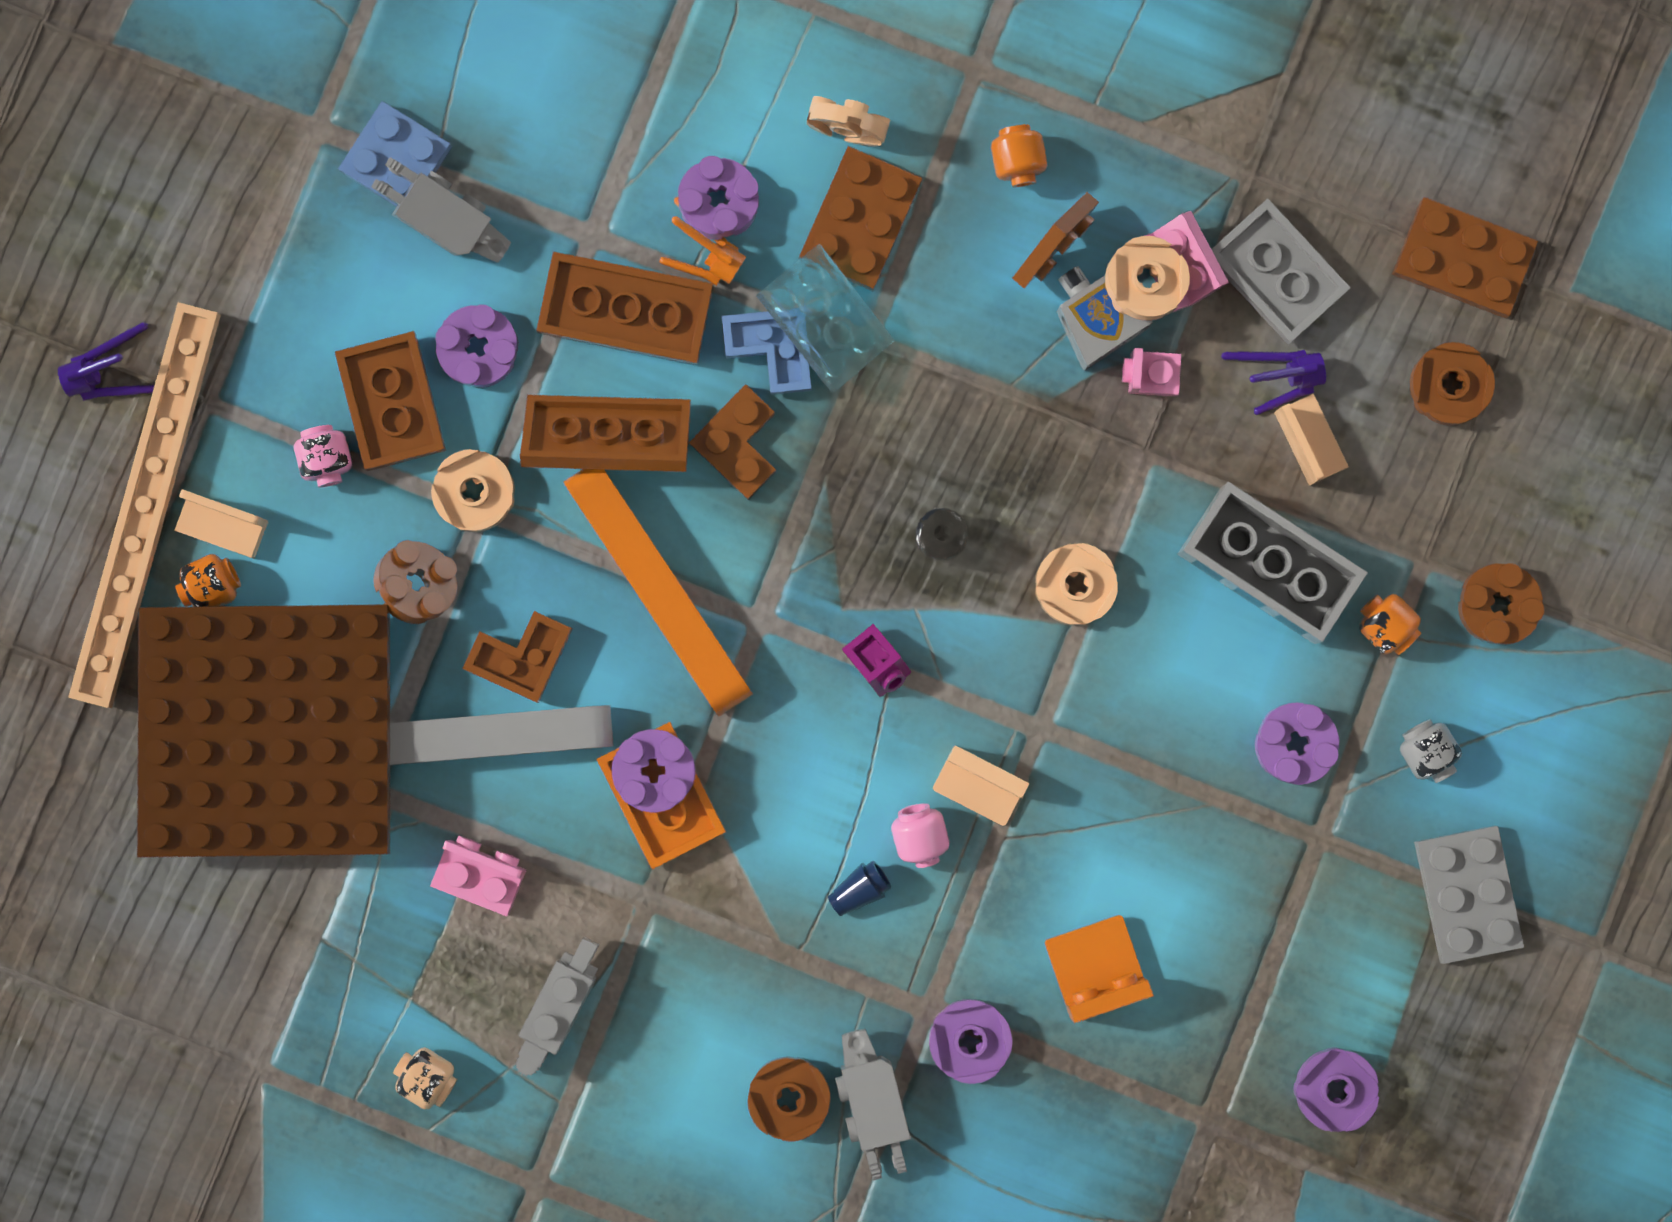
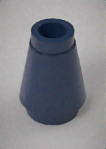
[828,861,891,916]

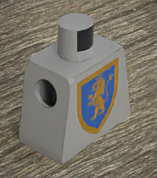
[1057,266,1153,371]

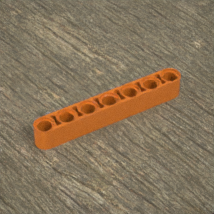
[563,469,753,717]

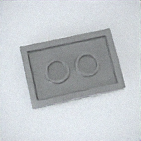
[1211,198,1350,345]
[1414,825,1524,964]

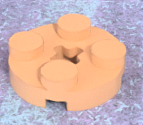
[806,96,890,146]
[1105,236,1190,320]
[431,449,515,532]
[1035,543,1118,625]

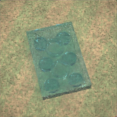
[756,244,895,393]

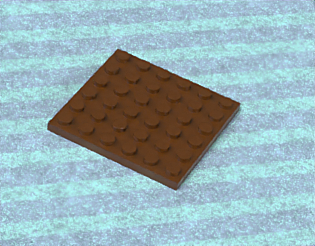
[137,604,390,857]

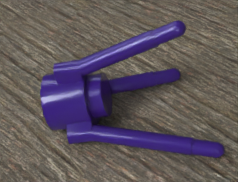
[58,322,154,401]
[1221,350,1326,415]

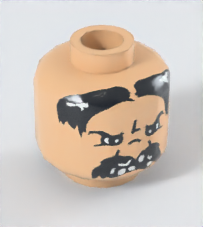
[393,1047,458,1110]

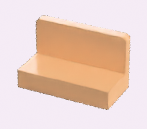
[1274,393,1349,486]
[174,489,268,559]
[933,745,1029,826]

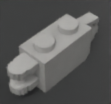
[371,158,511,263]
[515,937,600,1077]
[835,1029,910,1180]

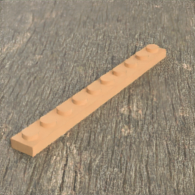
[68,302,221,708]

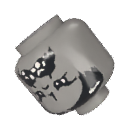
[1400,719,1462,783]

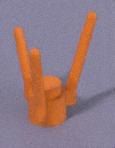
[660,197,747,286]

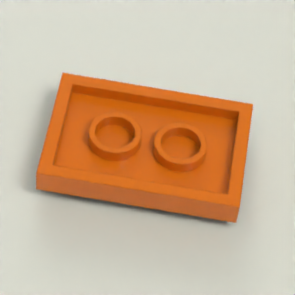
[596,722,726,869]

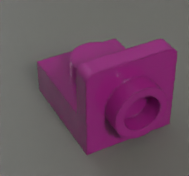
[842,624,911,697]

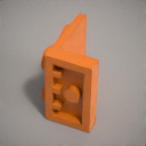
[1045,915,1154,1023]

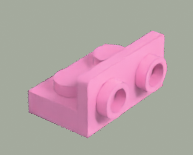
[1145,211,1229,312]
[430,835,527,916]

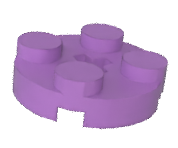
[678,156,759,240]
[436,305,519,388]
[1255,702,1339,785]
[612,729,695,812]
[929,999,1012,1084]
[1293,1047,1379,1132]

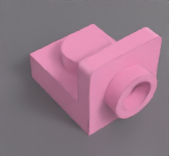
[1122,348,1181,397]

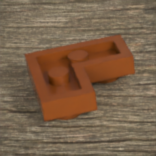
[1012,192,1099,289]
[689,384,776,500]
[462,611,573,703]

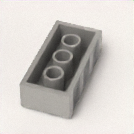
[1177,482,1368,644]

